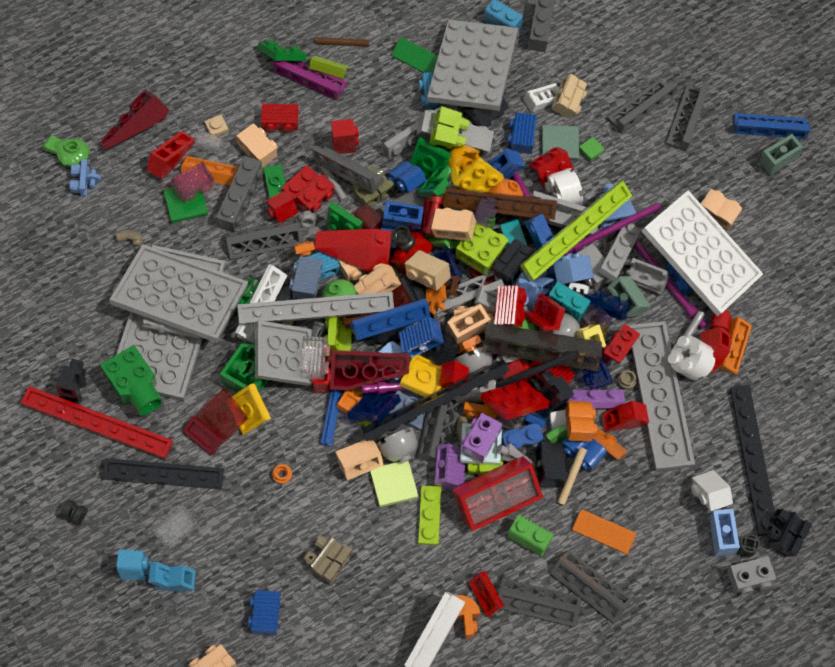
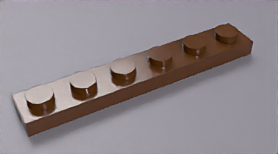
[443,187,557,220]

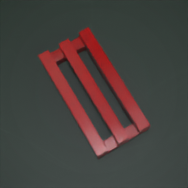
[468,571,504,617]

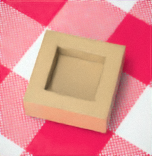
[205,115,229,138]

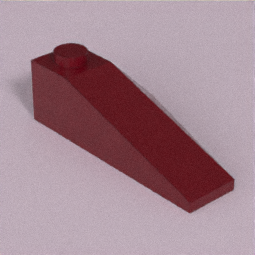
[99,89,170,150]
[330,350,410,390]

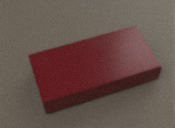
[182,415,224,455]

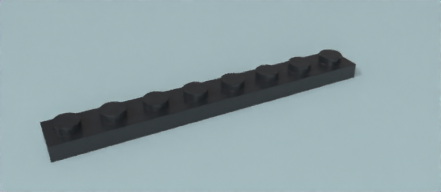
[362,359,510,441]
[730,385,777,536]

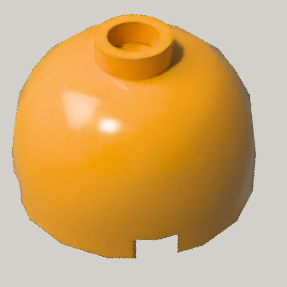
[448,145,481,175]

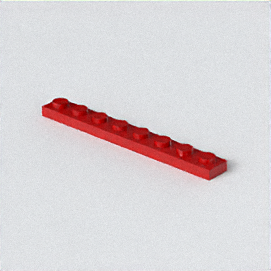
[20,386,173,460]

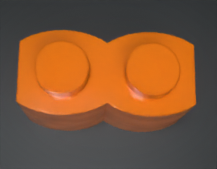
[565,401,597,442]

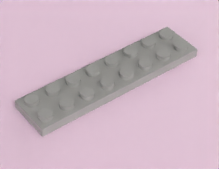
[628,321,695,471]

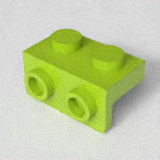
[325,317,352,353]

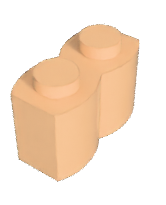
[701,189,742,230]

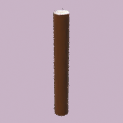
[316,37,369,47]

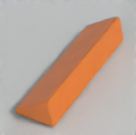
[181,156,239,186]
[717,316,752,375]
[572,509,636,555]

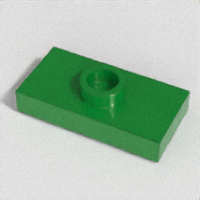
[263,164,286,198]

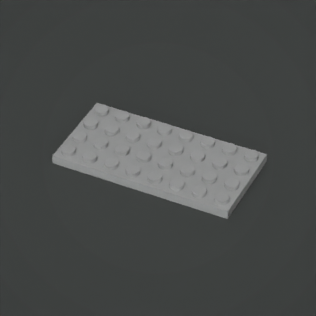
[109,245,226,401]

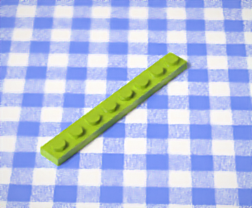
[520,181,632,281]

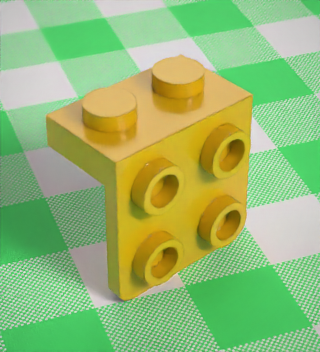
[450,159,504,192]

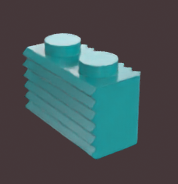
[548,281,591,322]

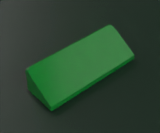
[391,37,438,73]

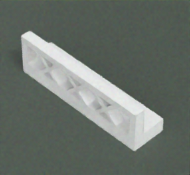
[235,264,287,343]
[404,592,466,667]

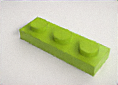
[418,486,441,546]

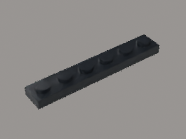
[102,458,225,489]

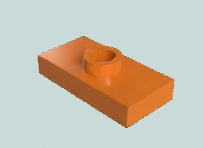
[593,427,628,460]

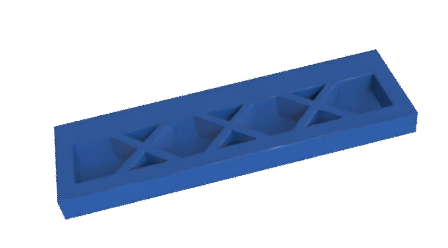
[734,113,810,139]
[524,213,571,287]
[350,298,430,340]

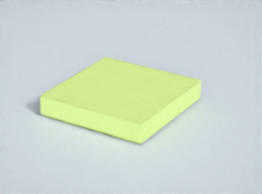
[370,461,418,507]

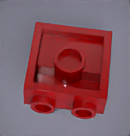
[281,165,335,212]

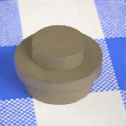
[617,370,637,389]

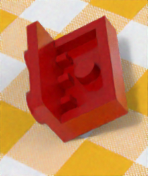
[529,147,574,188]
[524,294,565,332]
[601,324,640,365]

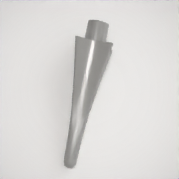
[497,443,535,469]

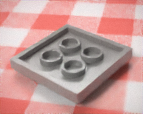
[255,320,312,386]

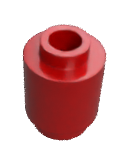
[710,309,731,332]

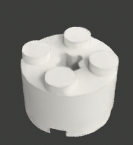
[545,168,583,206]
[668,336,715,380]

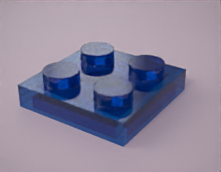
[347,392,401,423]

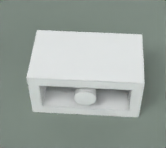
[691,470,733,511]

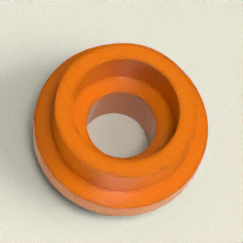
[272,464,292,484]

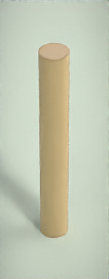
[558,447,587,505]

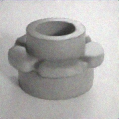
[298,211,317,228]

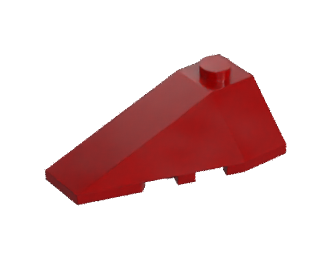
[314,229,392,273]

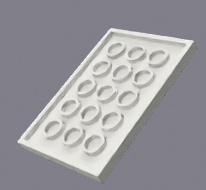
[641,190,763,316]

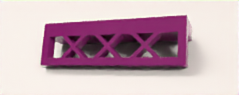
[273,61,347,100]

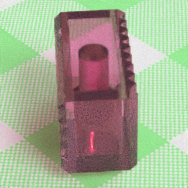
[170,162,215,202]

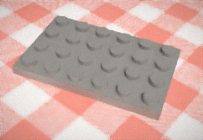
[427,20,518,111]
[110,244,248,343]

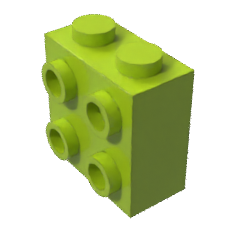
[455,221,509,276]

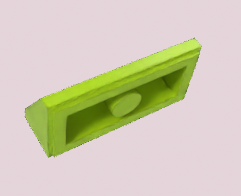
[309,56,348,79]

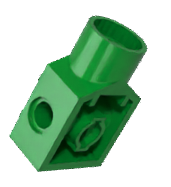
[220,340,269,394]
[100,345,163,416]

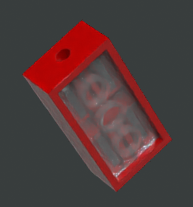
[452,456,543,532]

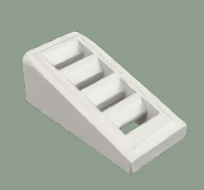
[523,83,559,113]

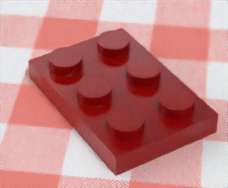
[480,381,550,420]

